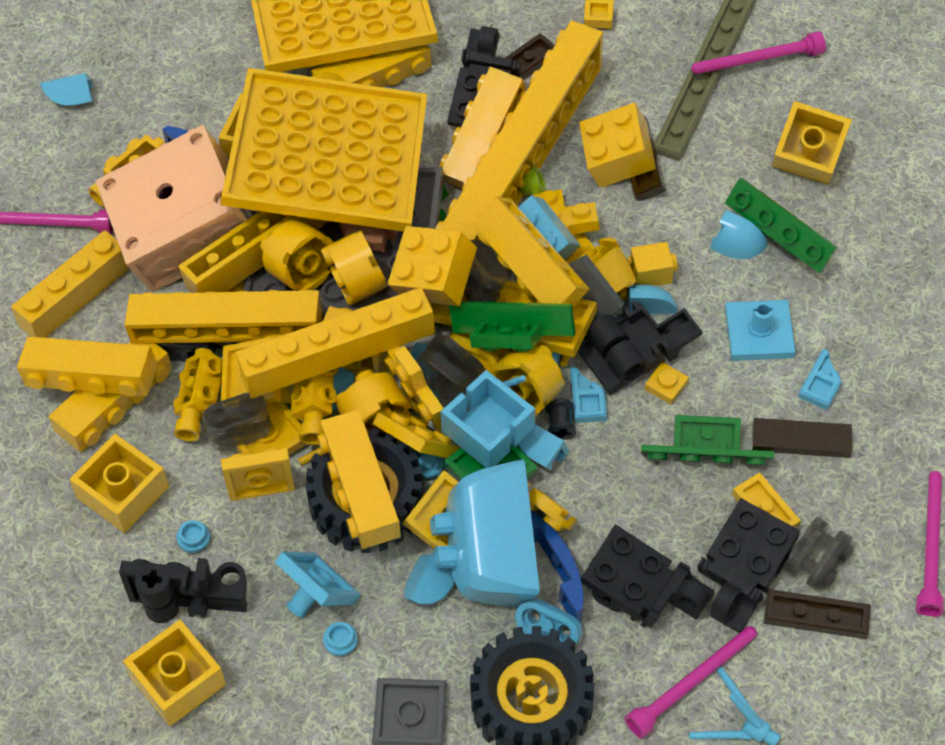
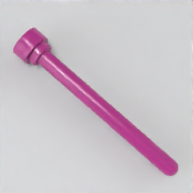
[691,31,826,74]
[0,209,113,234]
[916,471,944,617]
[624,626,757,739]

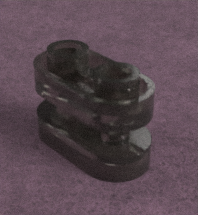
[463,240,509,302]
[416,335,485,402]
[202,392,271,451]
[783,516,855,592]

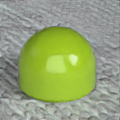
[519,166,546,197]

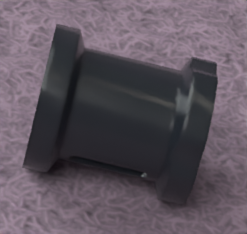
[545,398,576,440]

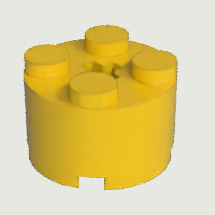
[260,217,333,291]
[321,230,388,306]
[565,237,636,293]
[490,345,565,417]
[334,370,412,435]

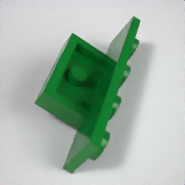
[725,177,837,273]
[449,302,576,352]
[640,415,774,465]

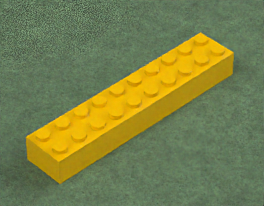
[435,20,603,272]

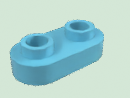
[515,598,582,645]

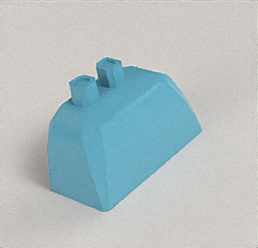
[430,460,540,607]

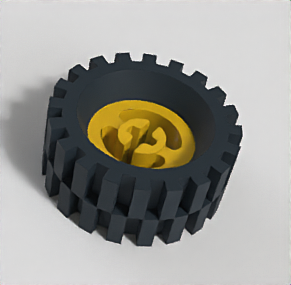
[305,428,424,553]
[470,626,595,745]

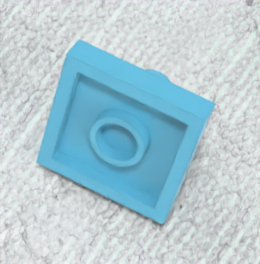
[725,300,796,361]
[275,551,361,617]

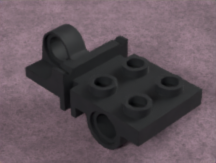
[447,26,522,127]
[577,300,703,396]
[698,498,800,633]
[580,524,714,628]
[119,558,247,623]

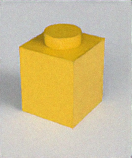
[630,242,678,286]

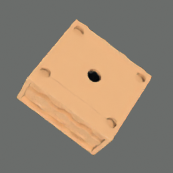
[95,124,252,292]

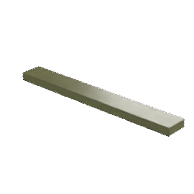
[654,0,756,161]

